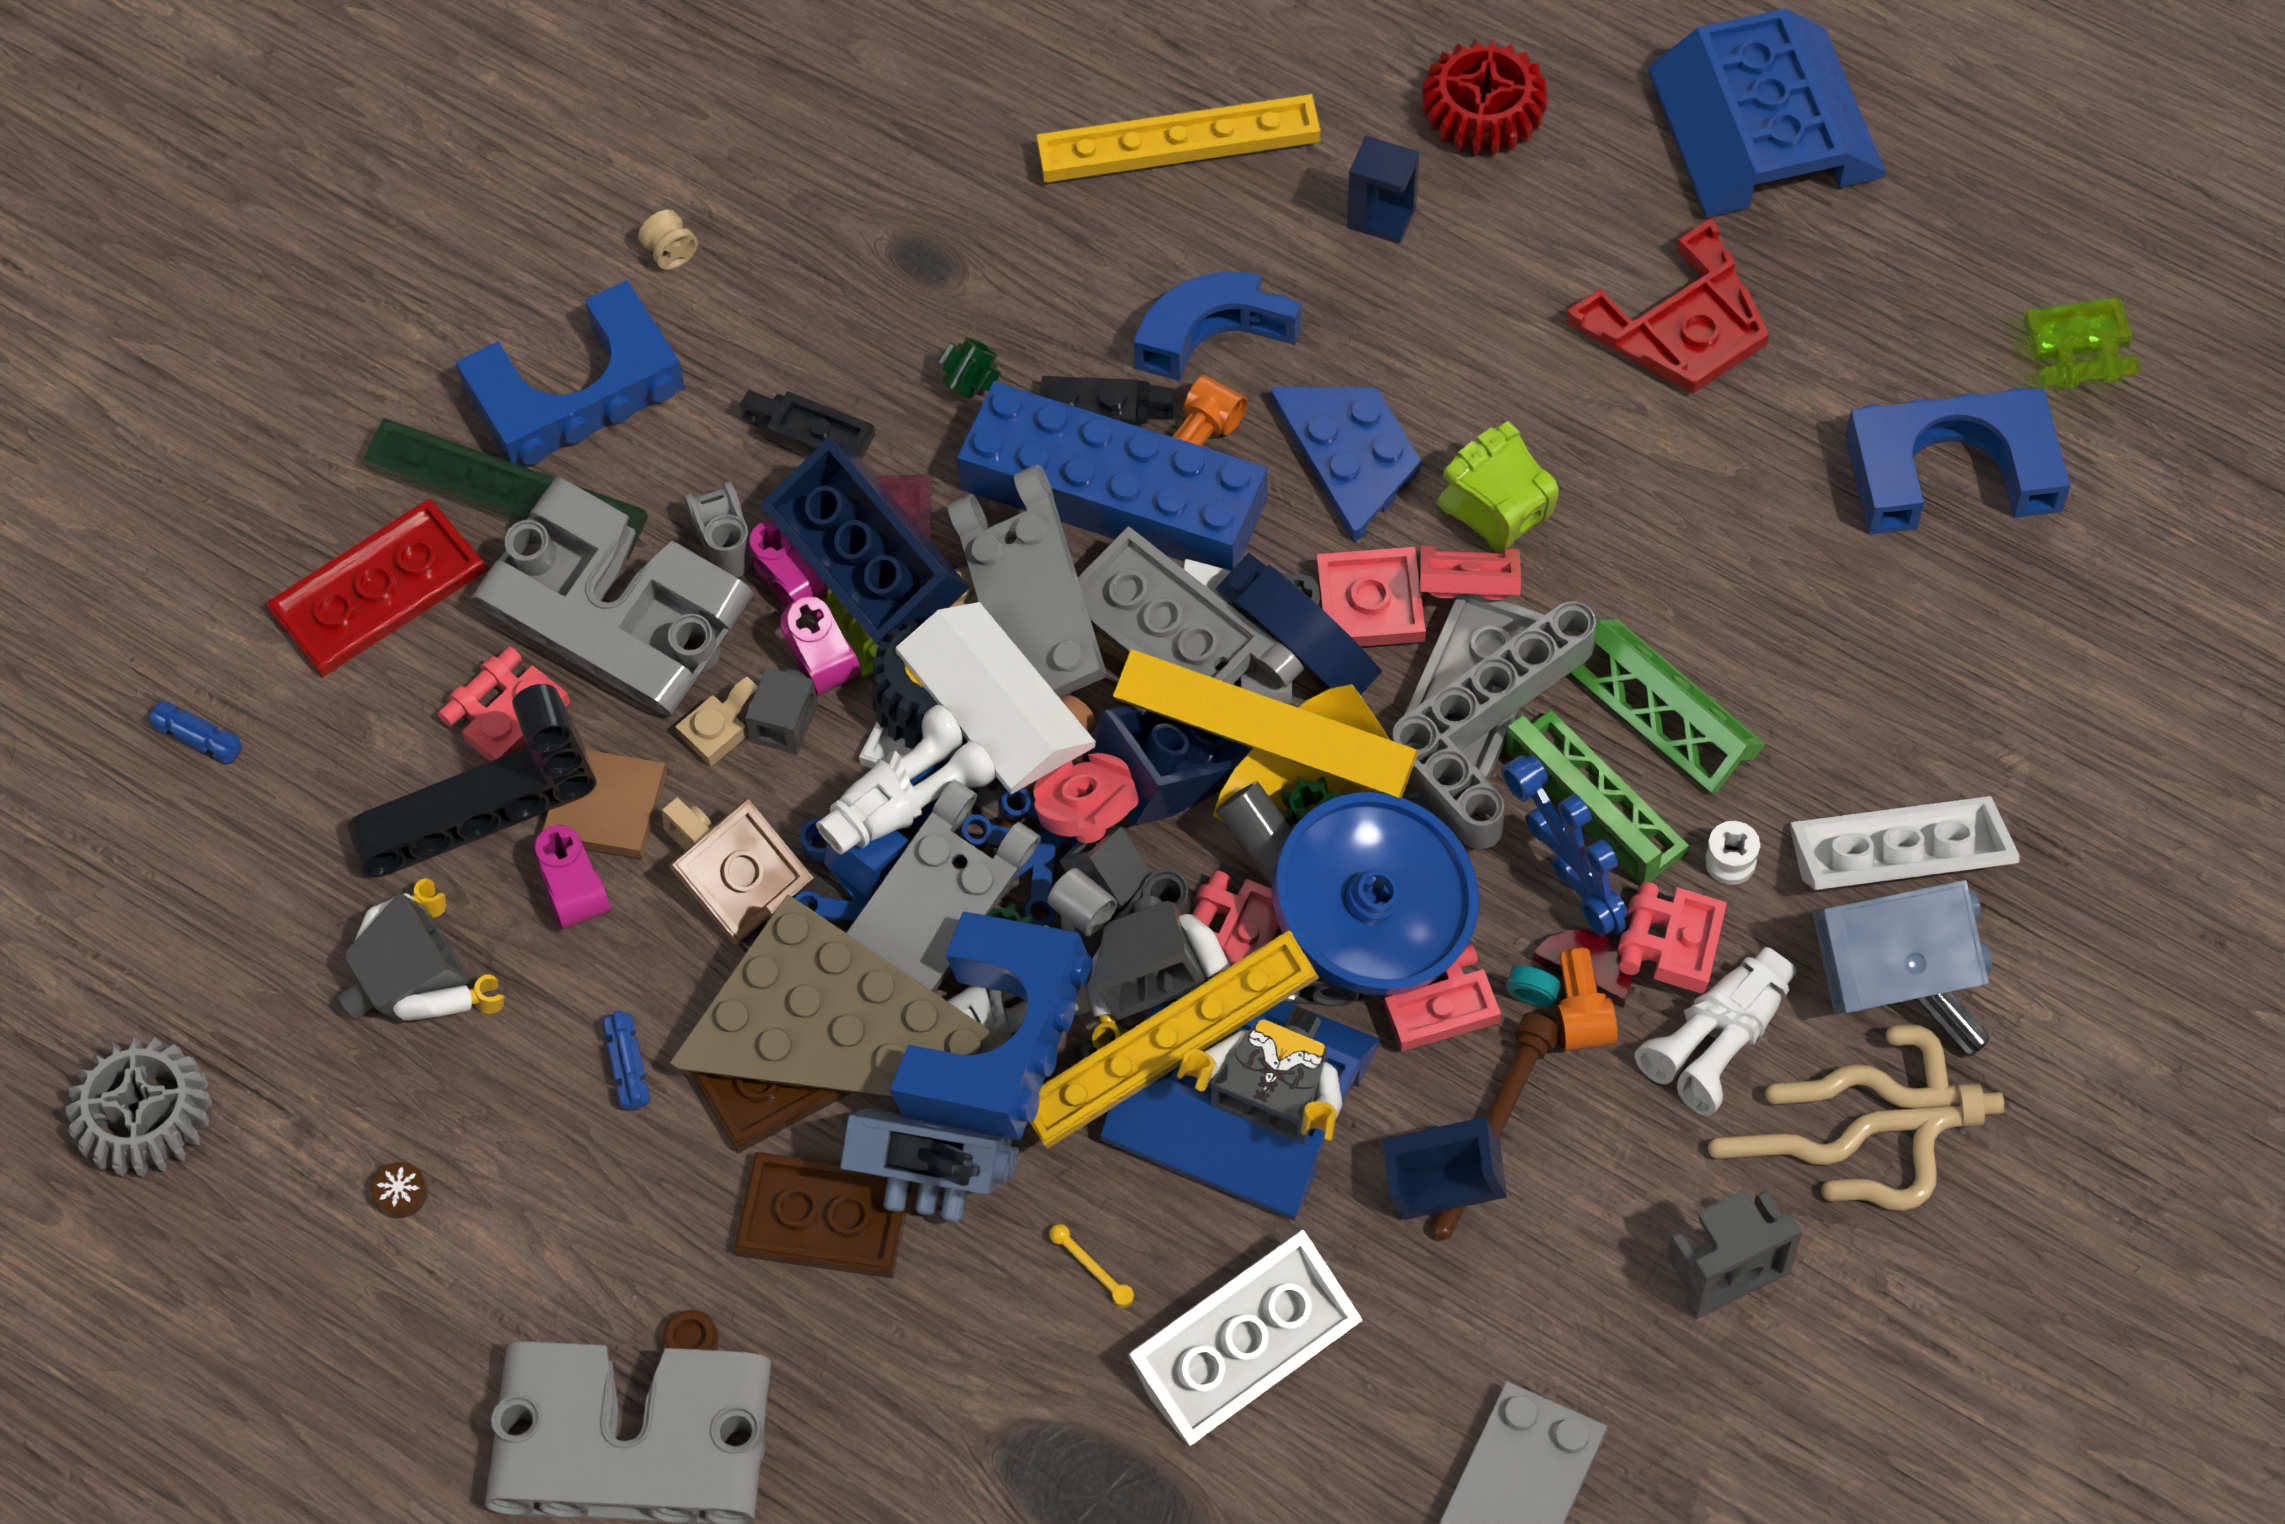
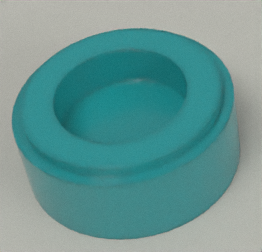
[1505,966,1561,1007]

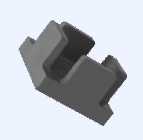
[1667,1190,1802,1320]

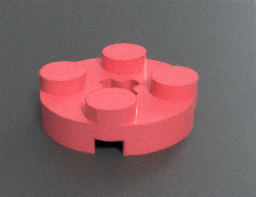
[1033,753,1139,843]

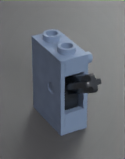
[1812,880,1992,1057]
[840,1107,1019,1222]

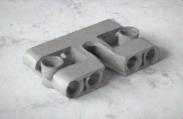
[471,477,754,717]
[485,1342,771,1524]

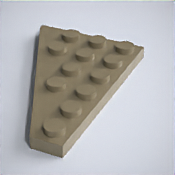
[670,894,1007,1099]

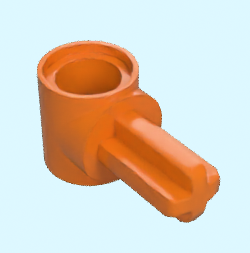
[1172,375,1248,446]
[1556,947,1618,1052]

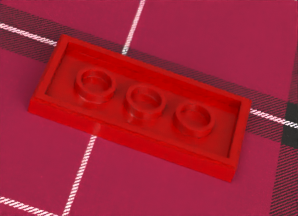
[266,498,487,678]

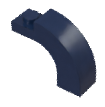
[1215,552,1382,695]

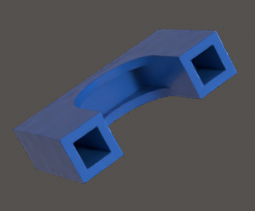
[455,280,685,471]
[1845,388,2070,535]
[890,911,1092,1141]

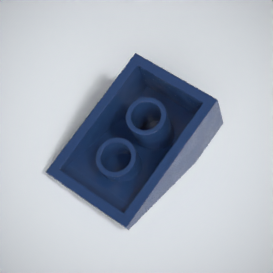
[1084,704,1253,826]

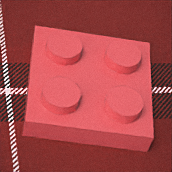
[1316,547,1426,647]

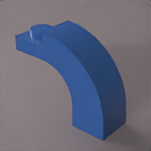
[1134,272,1301,381]

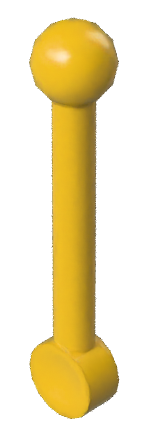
[1049,1224,1134,1308]

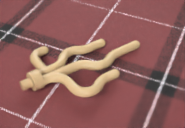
[1708,1024,2004,1211]

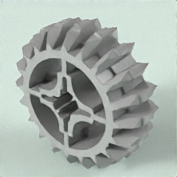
[65,1037,212,1178]

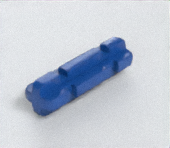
[149,701,243,763]
[602,1011,650,1111]

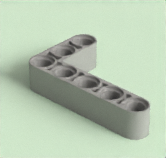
[1392,601,1596,849]

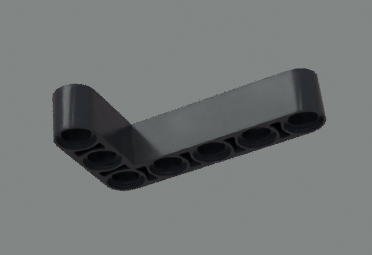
[347,684,597,877]

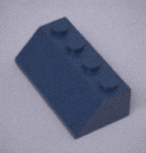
[759,436,970,645]

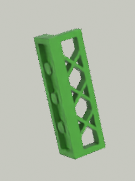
[1570,619,1765,793]
[1505,710,1689,885]

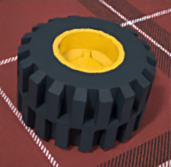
[872,616,968,749]

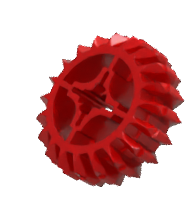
[1422,38,1548,157]

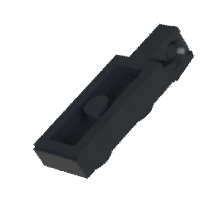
[1040,376,1174,426]
[740,389,875,460]

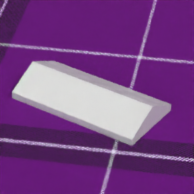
[896,602,1096,794]
[1790,796,2019,890]
[1127,1230,1362,1446]

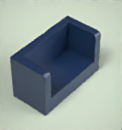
[1347,136,1419,244]
[1383,1116,1507,1220]

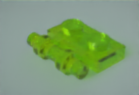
[2023,297,2139,389]

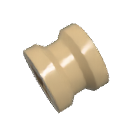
[638,209,698,270]

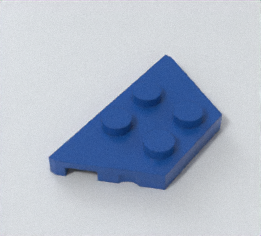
[1270,387,1421,541]

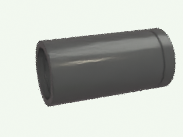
[1216,781,1293,888]

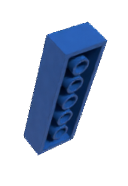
[957,381,1268,571]

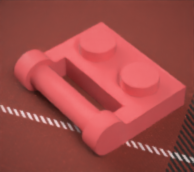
[1419,545,1521,600]

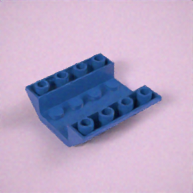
[1648,8,1886,218]
[1100,978,1380,1221]

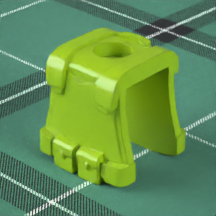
[1437,421,1559,553]

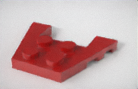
[1566,218,1769,393]

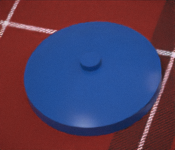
[1272,792,1479,996]

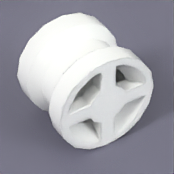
[1705,821,1760,885]

